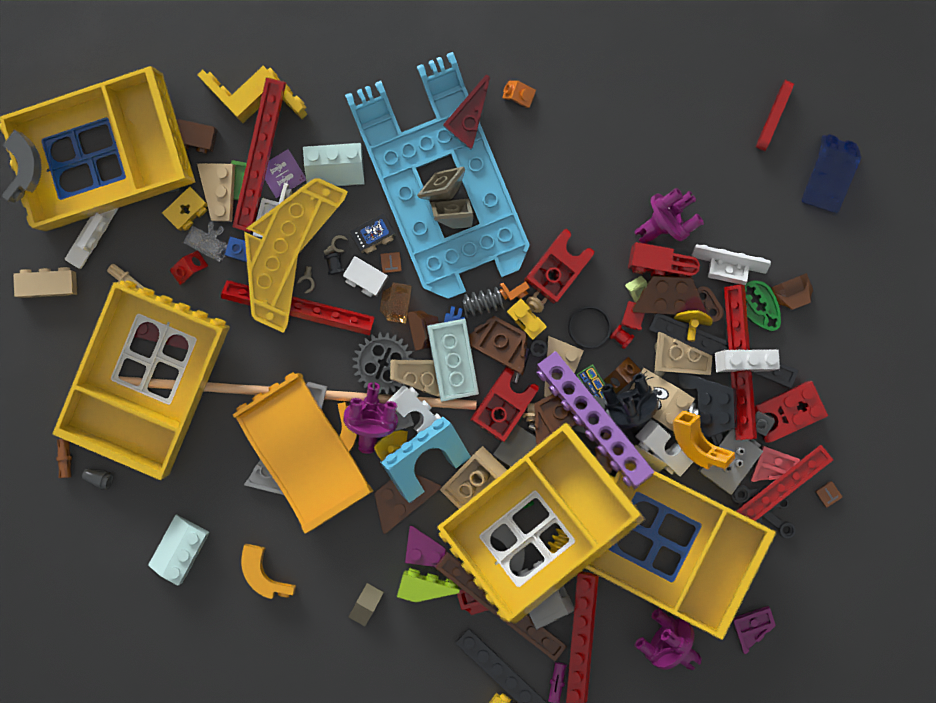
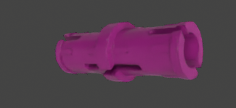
[548,662,567,703]

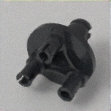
[601,373,659,440]

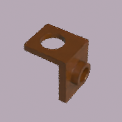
[604,357,641,394]

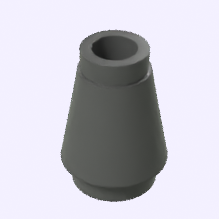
[82,469,113,490]

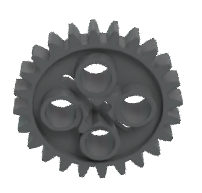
[352,332,414,395]

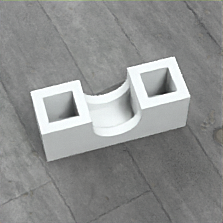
[715,350,780,372]
[388,385,441,433]
[635,419,694,477]

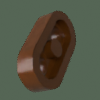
[697,286,723,322]

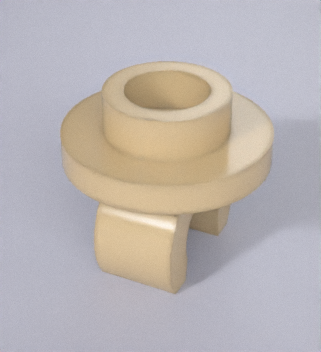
[526,291,547,313]
[522,403,535,423]

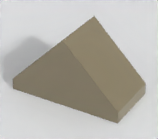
[349,583,384,626]

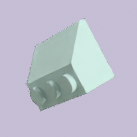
[303,143,365,186]
[148,514,210,586]

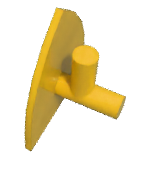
[673,310,713,342]
[374,430,408,461]

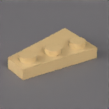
[197,163,235,222]
[655,332,712,375]
[544,336,584,397]
[390,360,440,398]

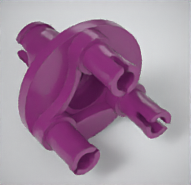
[635,188,704,244]
[343,382,398,454]
[635,609,702,670]

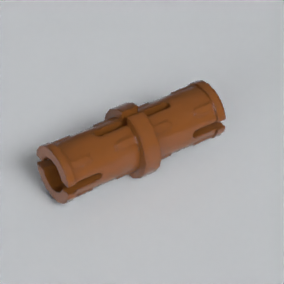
[56,439,72,478]

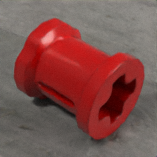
[609,324,635,349]

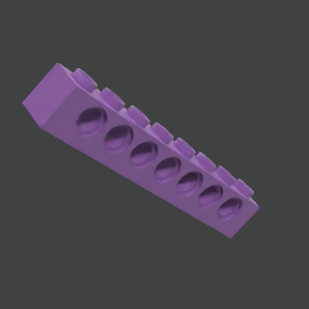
[537,351,654,490]

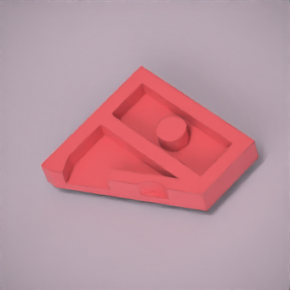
[750,446,800,482]

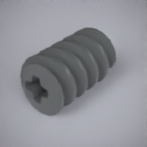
[462,287,504,319]

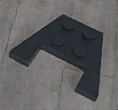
[678,372,737,438]

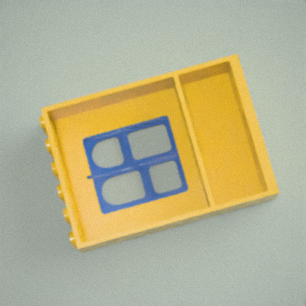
[0,66,196,231]
[585,463,776,639]

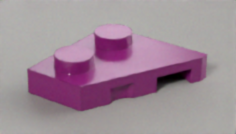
[405,525,446,567]
[732,606,776,654]

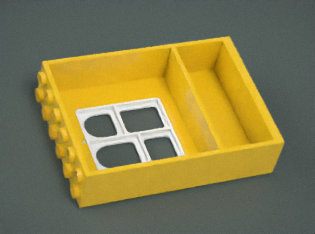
[53,280,230,480]
[438,423,645,623]

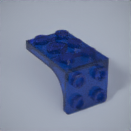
[801,134,861,213]

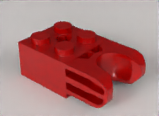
[524,228,595,304]
[628,242,700,276]
[470,367,539,442]
[754,381,828,443]

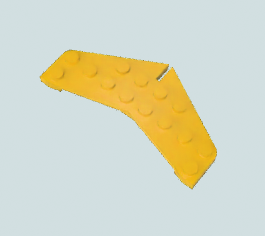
[244,178,348,333]

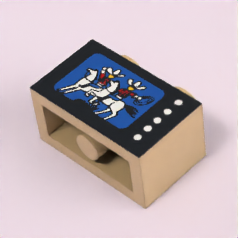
[350,213,396,254]

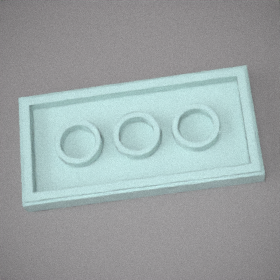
[427,319,479,402]

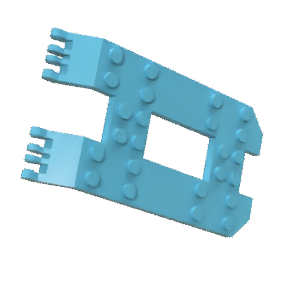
[345,52,530,299]

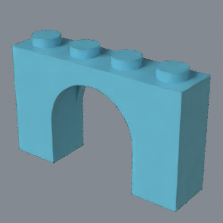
[381,417,471,503]

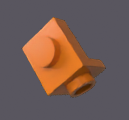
[502,81,536,108]
[499,281,530,302]

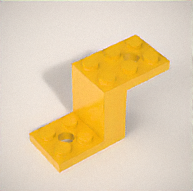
[197,66,307,123]

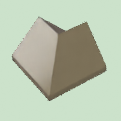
[417,166,465,202]
[431,199,473,229]

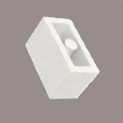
[343,256,389,297]

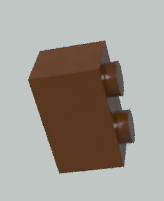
[177,119,218,154]

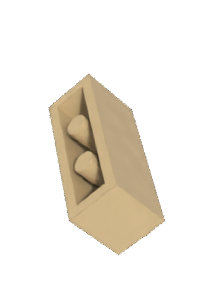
[14,267,77,298]

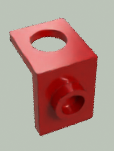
[170,251,208,285]
[621,301,645,331]

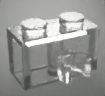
[183,221,227,263]

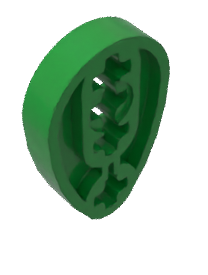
[745,281,781,331]

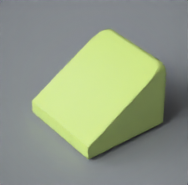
[625,276,648,303]

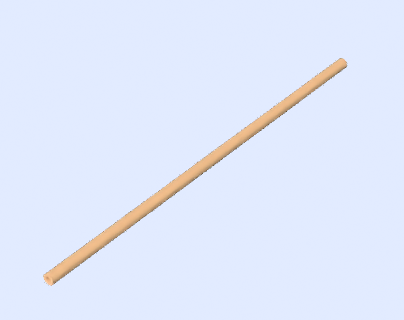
[119,376,477,410]

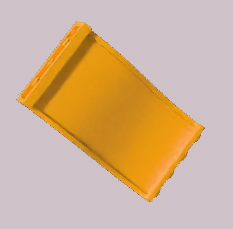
[233,372,373,534]

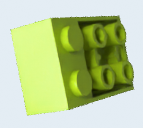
[397,568,460,602]

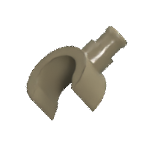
[324,235,348,255]
[297,266,315,294]

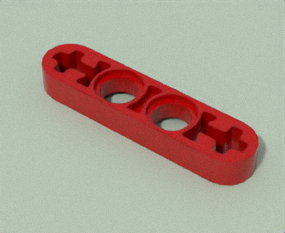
[756,80,794,151]

